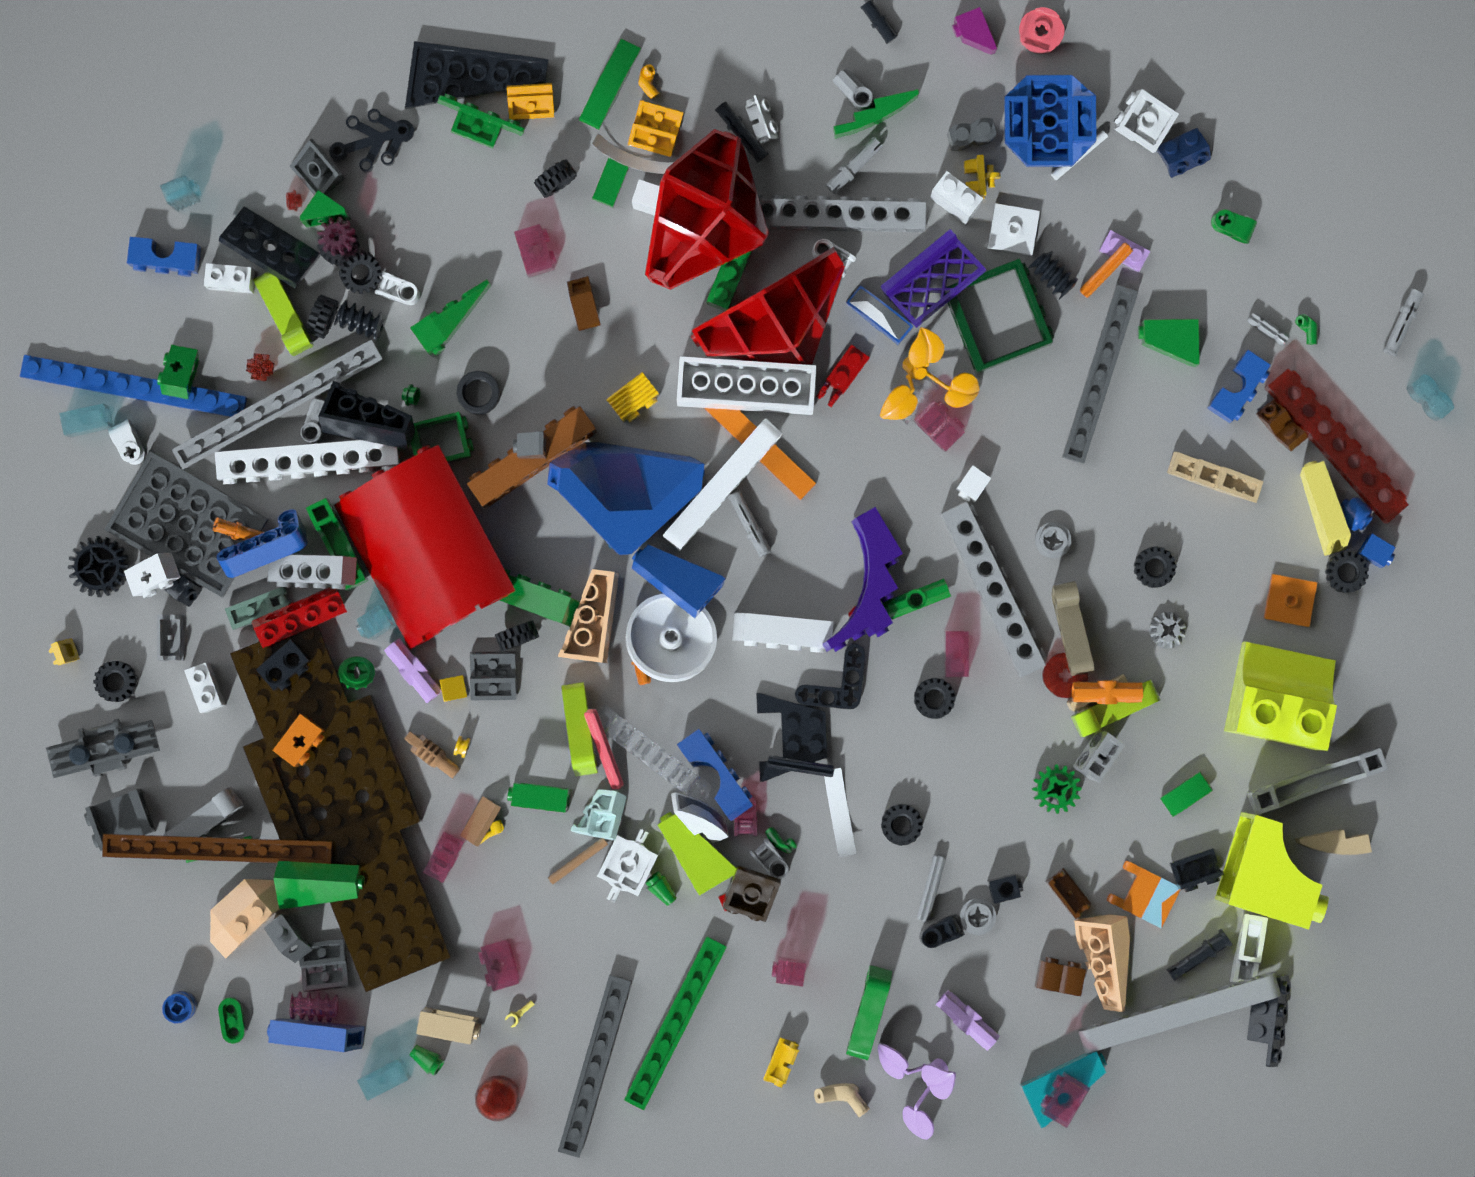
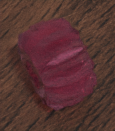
[317,217,356,256]

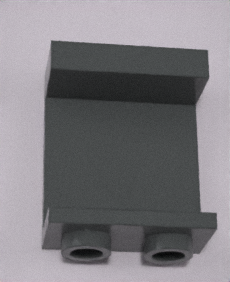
[84,789,156,851]

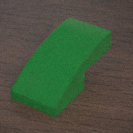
[1160,771,1213,817]

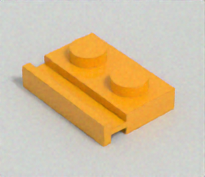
[507,83,555,120]

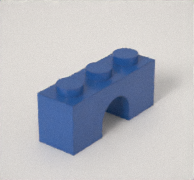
[127,236,201,277]
[1207,350,1271,423]

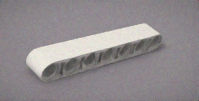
[663,418,783,551]

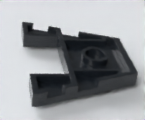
[756,693,827,782]

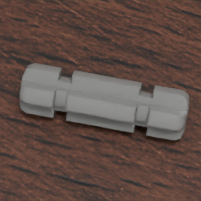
[1248,312,1289,346]

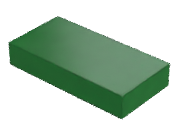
[592,157,630,208]

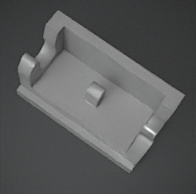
[157,615,184,661]

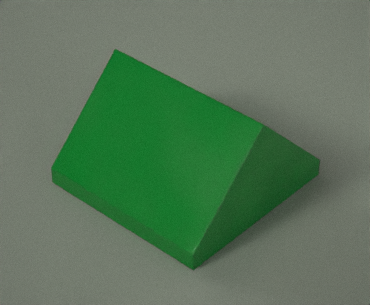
[300,190,351,228]

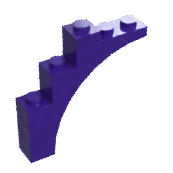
[822,507,903,652]

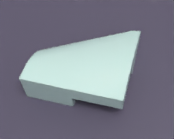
[571,789,627,840]

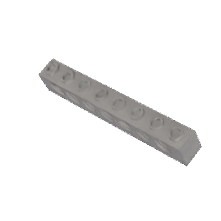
[758,195,926,233]
[941,501,1047,678]

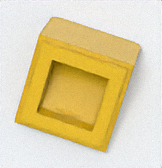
[440,675,467,702]

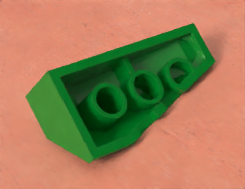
[410,279,491,355]

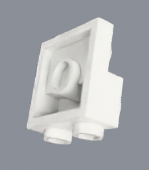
[1114,89,1179,153]

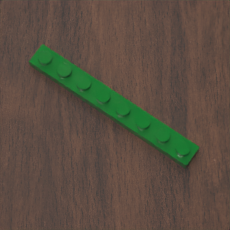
[624,936,727,1110]

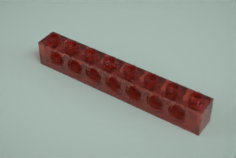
[1264,368,1409,524]

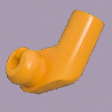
[638,64,659,100]

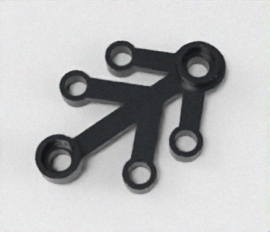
[329,109,414,173]

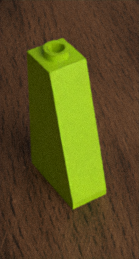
[657,811,737,896]

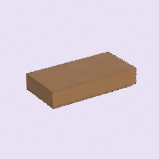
[460,796,501,847]

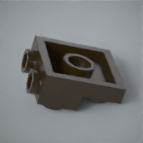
[723,866,781,922]

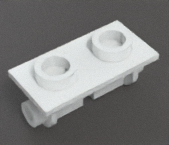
[745,95,779,144]

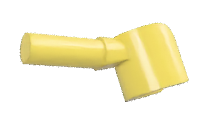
[505,1001,535,1027]

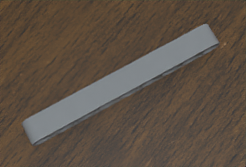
[1078,972,1281,1053]

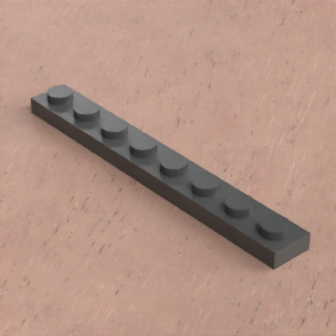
[1062,285,1139,464]
[558,975,631,1158]

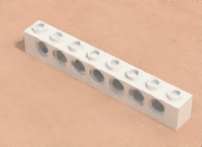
[215,440,401,484]

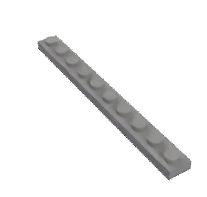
[172,340,382,469]

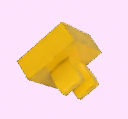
[49,638,80,666]

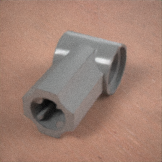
[833,68,873,111]
[300,398,324,444]

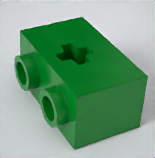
[157,344,200,399]

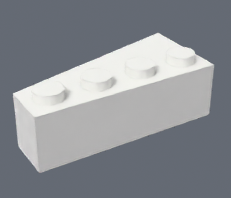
[732,613,834,653]

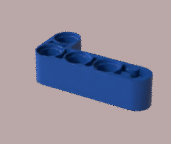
[216,509,308,578]

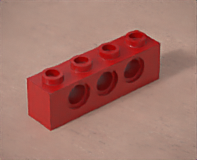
[251,586,347,648]

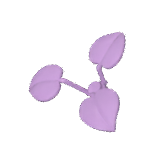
[878,1043,956,1140]

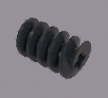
[1029,251,1078,301]
[334,300,385,341]

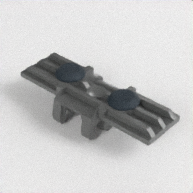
[46,719,160,778]

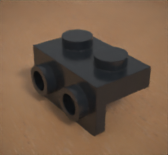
[1169,848,1224,892]

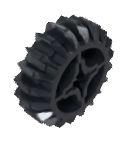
[68,536,130,598]

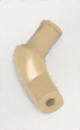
[814,1083,870,1117]

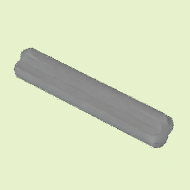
[917,855,946,922]

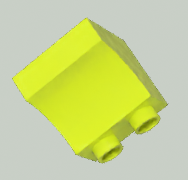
[1224,642,1337,751]
[1214,812,1329,930]

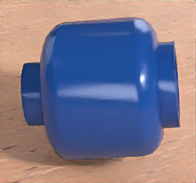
[1340,497,1373,531]

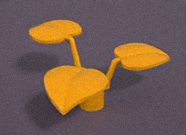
[880,327,980,420]

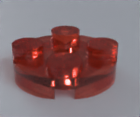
[1042,653,1088,698]

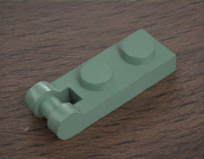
[225,587,292,630]

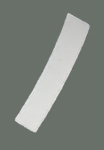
[592,134,674,174]
[824,768,856,857]

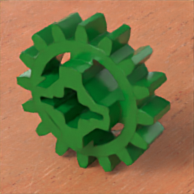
[1031,764,1082,814]

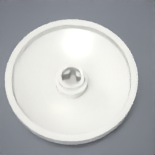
[625,594,717,682]

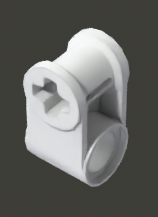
[812,239,856,278]
[375,272,421,305]
[108,419,145,465]

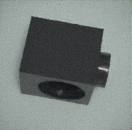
[987,874,1024,904]

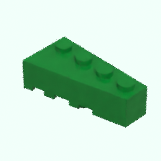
[499,568,580,627]

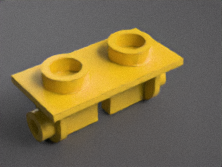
[763,1037,800,1088]

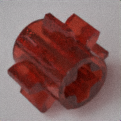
[246,353,275,381]

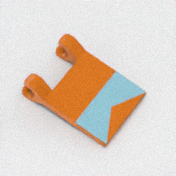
[1107,861,1180,929]

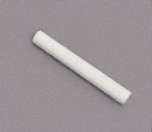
[1051,130,1108,181]

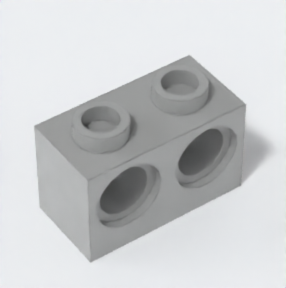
[1073,730,1125,783]

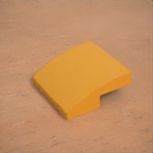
[628,100,684,157]

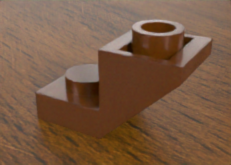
[567,276,601,331]
[1256,399,1308,451]

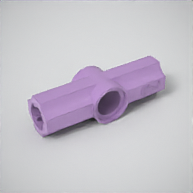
[384,638,442,703]
[936,990,1000,1051]

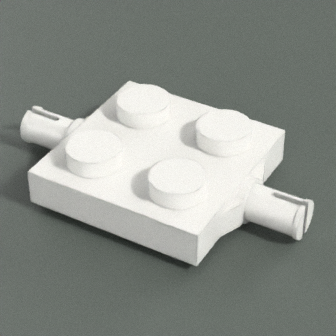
[597,829,658,903]

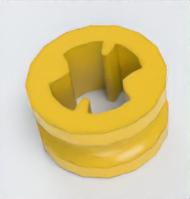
[454,735,471,758]

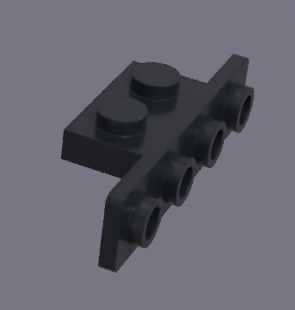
[1247,975,1291,1067]

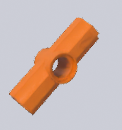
[1072,680,1143,704]

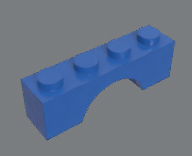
[677,729,753,821]

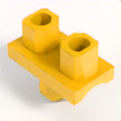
[964,155,1001,199]

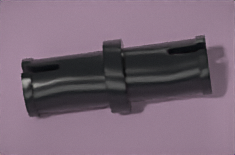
[860,0,898,44]

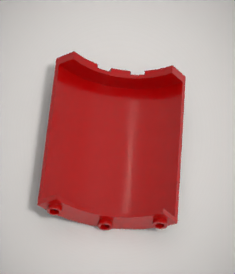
[334,445,515,649]

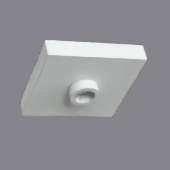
[987,203,1040,256]

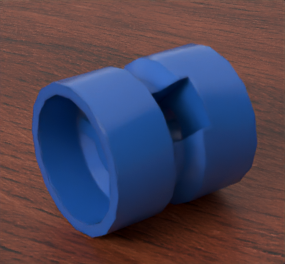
[162,991,197,1024]

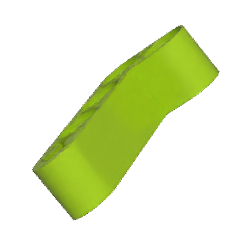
[253,272,314,356]
[1071,679,1161,737]
[561,682,598,777]

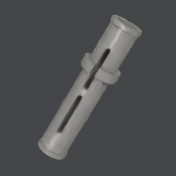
[825,137,883,195]
[1383,289,1425,356]
[728,491,772,557]

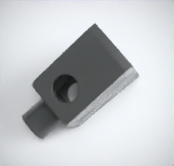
[264,914,313,963]

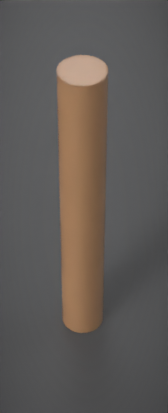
[548,838,608,884]

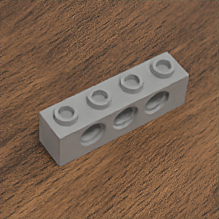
[268,555,357,589]

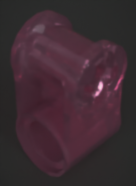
[734,794,757,837]

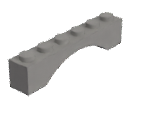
[1247,748,1388,815]

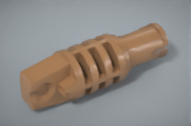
[404,732,461,779]

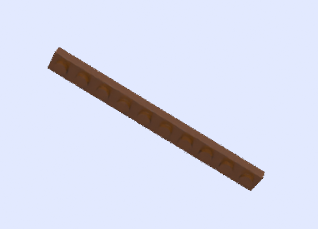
[102,834,333,864]

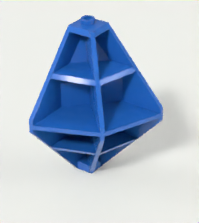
[547,442,705,555]

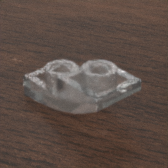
[901,376,939,424]

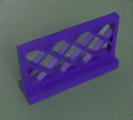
[880,229,986,328]

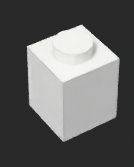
[956,465,991,503]

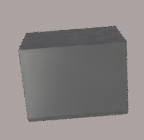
[290,139,345,195]

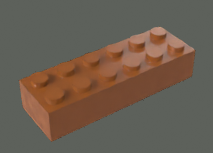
[467,406,598,509]

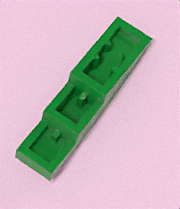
[579,39,641,130]
[833,89,919,139]

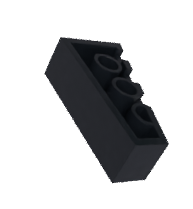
[318,380,416,450]

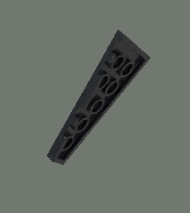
[405,41,549,109]

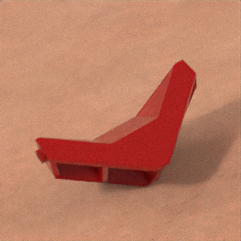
[645,129,769,290]
[691,247,845,365]

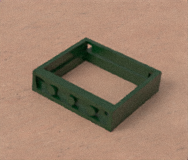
[945,258,1054,375]

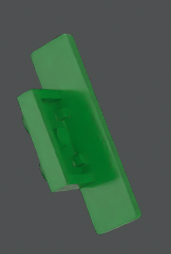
[437,94,525,149]

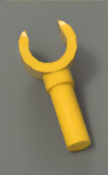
[480,820,504,844]

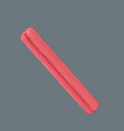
[584,709,624,790]

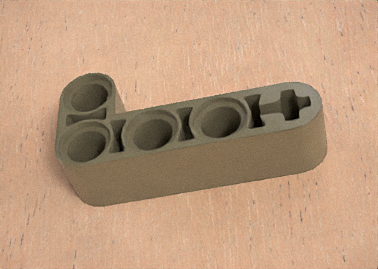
[1051,581,1094,676]

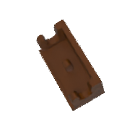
[1046,868,1091,919]

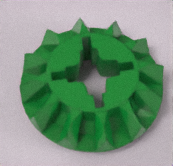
[338,656,375,690]

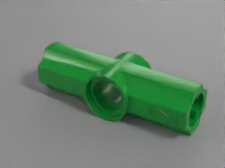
[882,578,951,620]

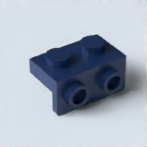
[1157,128,1211,178]

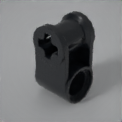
[919,913,965,948]

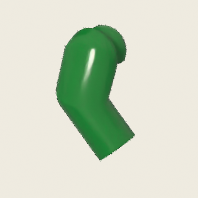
[1295,314,1318,345]
[765,827,797,854]

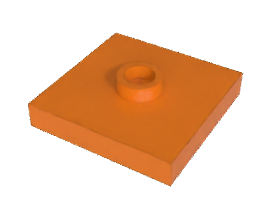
[1263,574,1317,627]

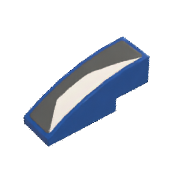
[846,286,914,345]

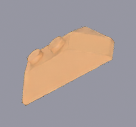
[210,879,280,958]

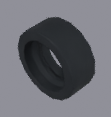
[456,370,501,415]

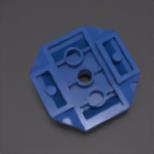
[1004,75,1096,167]

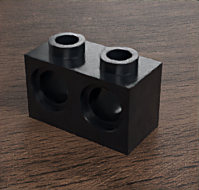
[256,640,311,691]

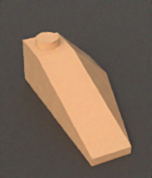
[1074,914,1130,1012]

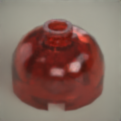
[475,1075,520,1121]

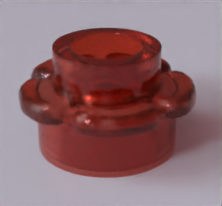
[286,190,302,212]

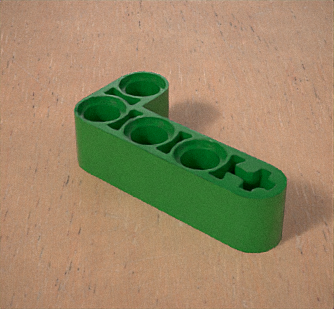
[846,965,892,1061]

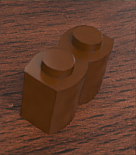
[1034,957,1086,997]

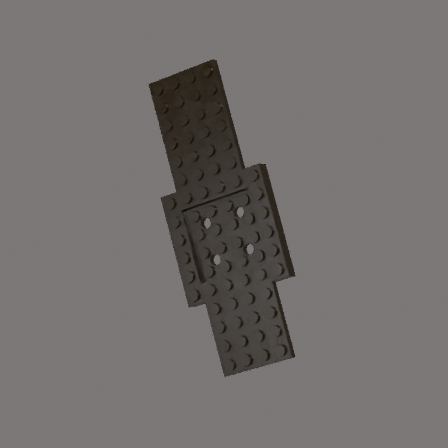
[230,625,451,992]

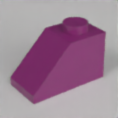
[952,7,997,55]

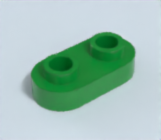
[218,997,246,1044]

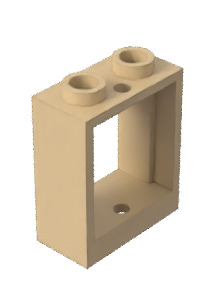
[416,1007,482,1045]

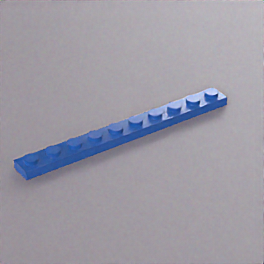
[20,355,247,417]

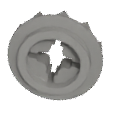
[1035,522,1071,558]
[1149,612,1186,649]
[959,898,996,935]

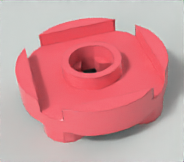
[1019,7,1064,54]

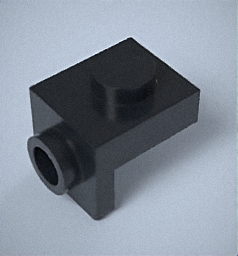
[164,573,202,607]

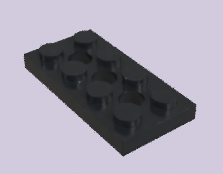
[219,206,320,288]

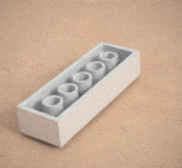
[677,357,816,415]

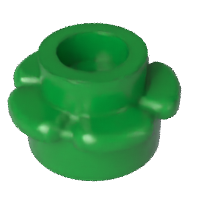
[402,384,421,406]

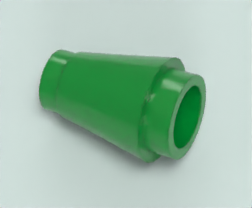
[645,871,677,906]
[409,1045,445,1076]

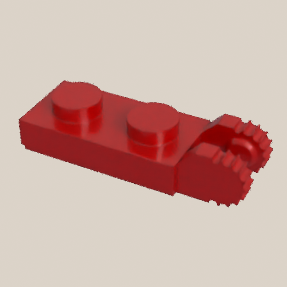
[816,345,870,408]

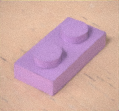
[1099,230,1150,272]

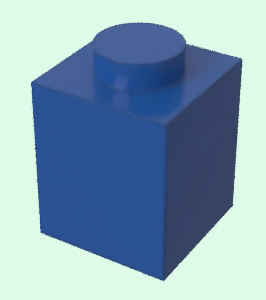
[1357,534,1396,568]

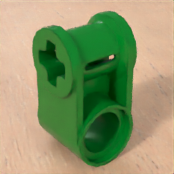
[1211,209,1257,244]

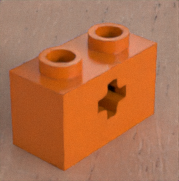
[272,714,325,767]

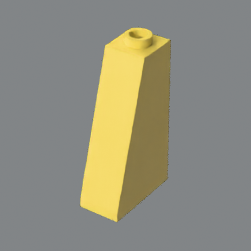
[1300,461,1351,556]

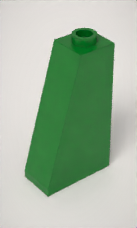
[273,861,365,909]

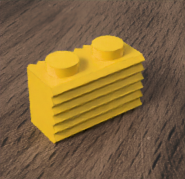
[606,372,659,423]

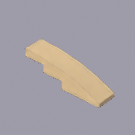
[1167,452,1264,503]

